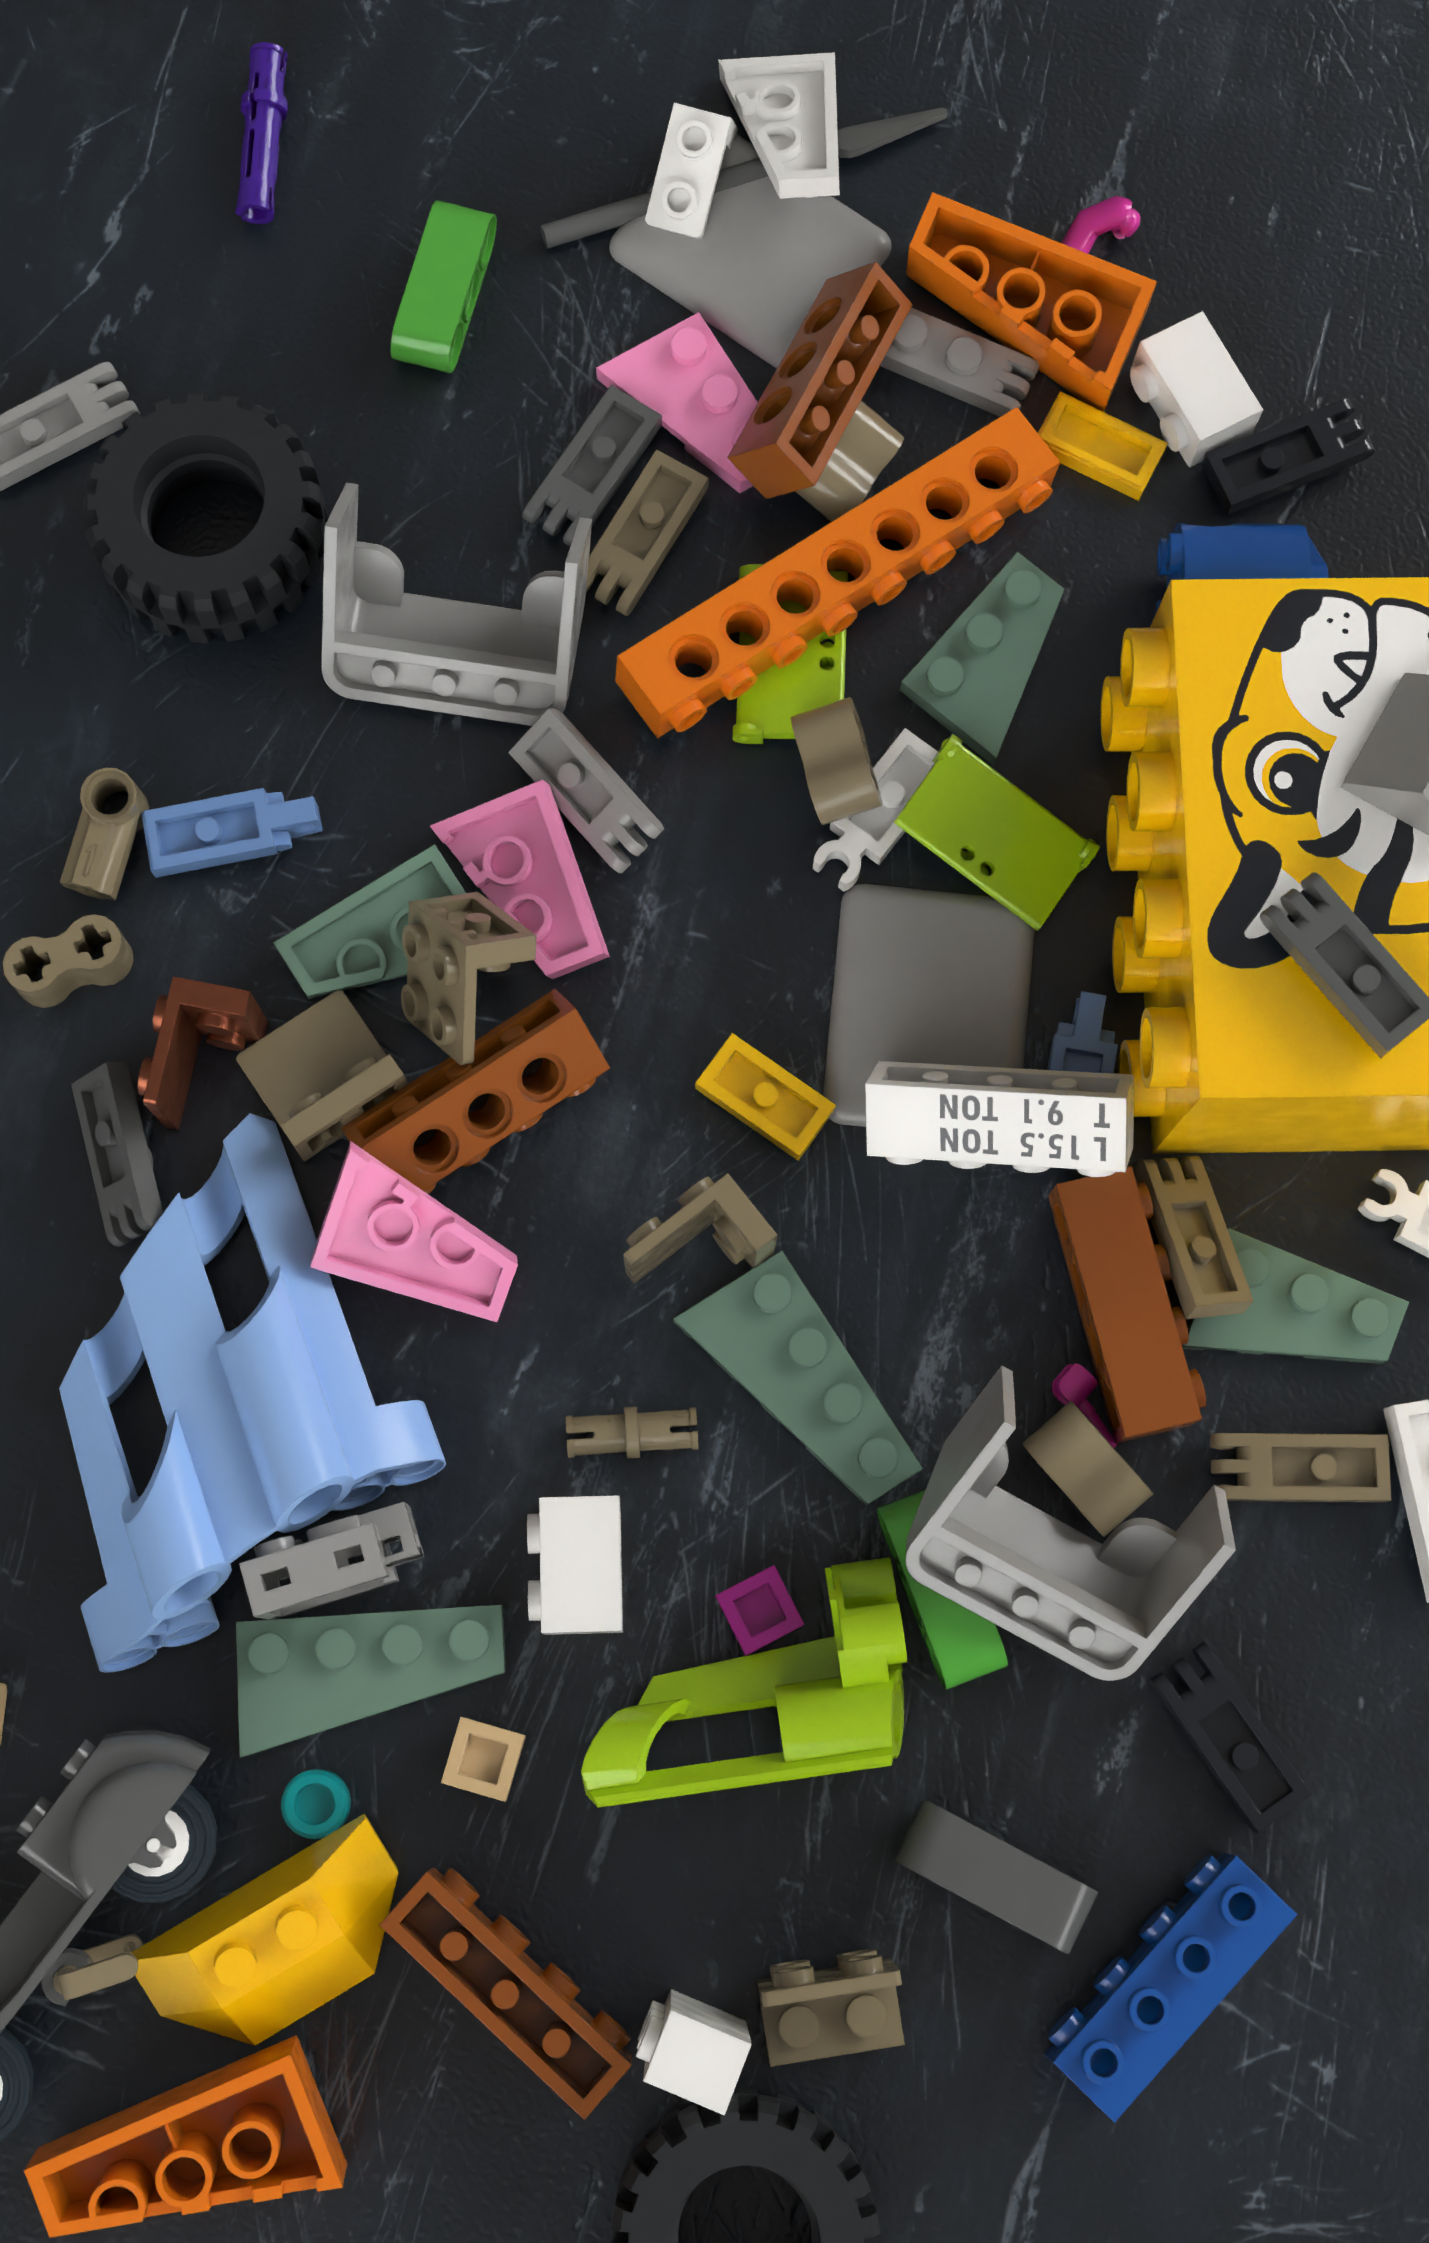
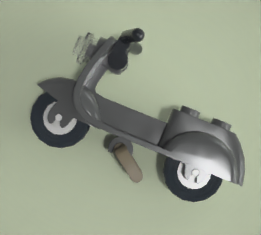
[0,1730,218,2142]

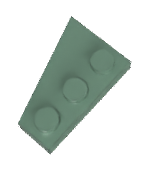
[900,552,1065,766]
[273,844,466,999]
[1182,1228,1409,1364]

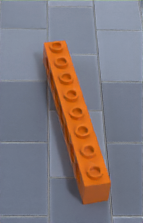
[615,407,1060,739]

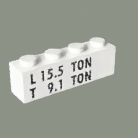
[865,1061,1135,1177]

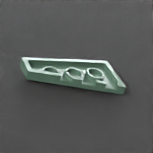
[673,1251,923,1506]
[236,1605,506,1758]

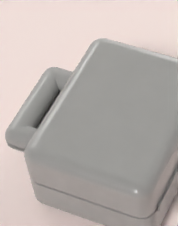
[609,134,891,369]
[823,884,1035,1127]

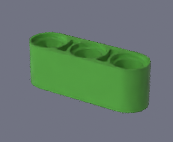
[391,200,497,373]
[876,1490,1008,1690]

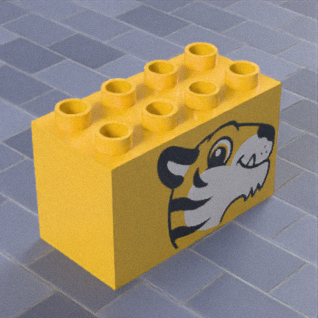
[1101,577,1429,1154]

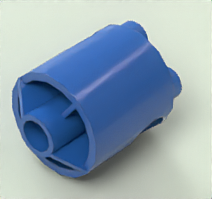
[1155,523,1329,615]

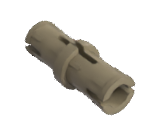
[566,1407,698,1458]

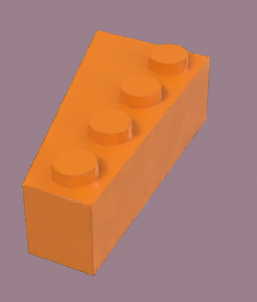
[906,192,1157,412]
[24,2035,347,2238]

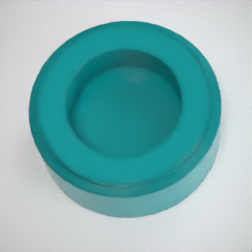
[281,1769,351,1839]

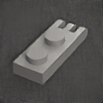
[880,308,1039,417]
[0,362,140,491]
[508,708,664,874]

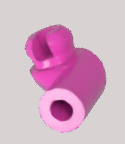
[1061,196,1141,254]

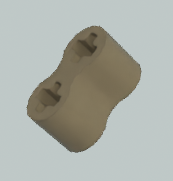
[795,400,904,522]
[791,697,883,825]
[3,914,134,1008]
[1022,1400,1154,1537]

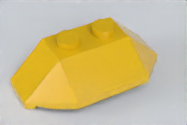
[131,1813,398,2046]

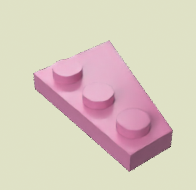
[430,779,610,979]

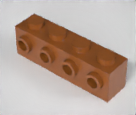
[1048,1166,1206,1444]
[380,1867,633,2120]

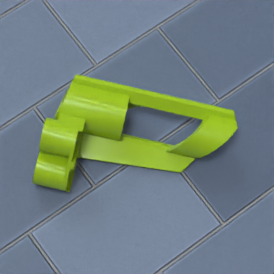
[581,1557,907,1808]

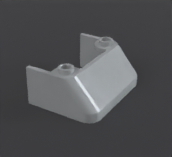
[321,483,592,726]
[906,1365,1236,1681]

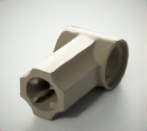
[60,768,150,901]

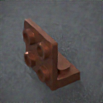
[138,977,269,1130]

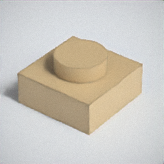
[441,1717,526,1802]

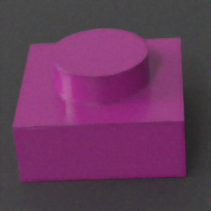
[715,1565,805,1656]

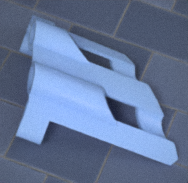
[59,1113,446,1673]

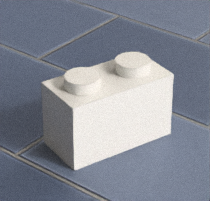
[1130,311,1263,468]
[527,1496,623,1635]

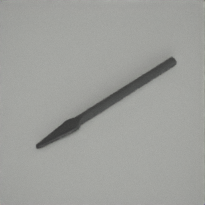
[540,108,947,249]

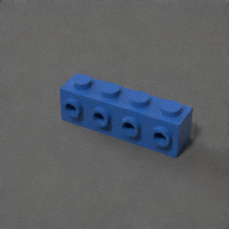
[1044,1852,1298,2123]

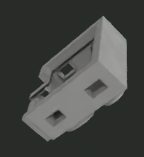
[239,1502,424,1620]

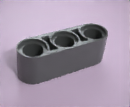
[894,1799,1099,1955]

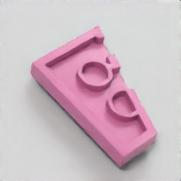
[596,312,758,493]
[310,1142,518,1322]

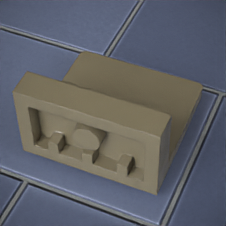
[401,892,537,1065]
[236,990,408,1162]
[623,1173,777,1283]
[757,1949,905,2067]

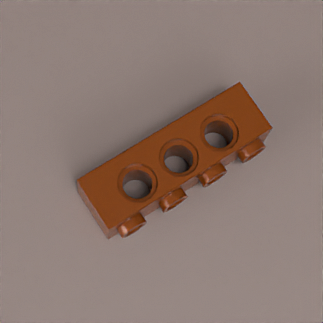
[727,262,913,499]
[341,989,610,1194]

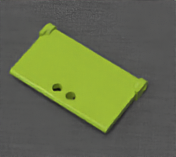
[732,564,848,744]
[893,734,1100,931]

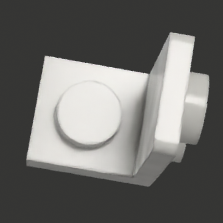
[645,103,738,239]

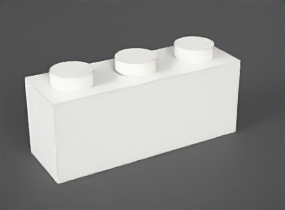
[636,1989,752,2116]

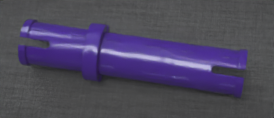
[236,42,288,224]

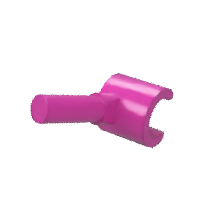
[1051,1363,1118,1448]

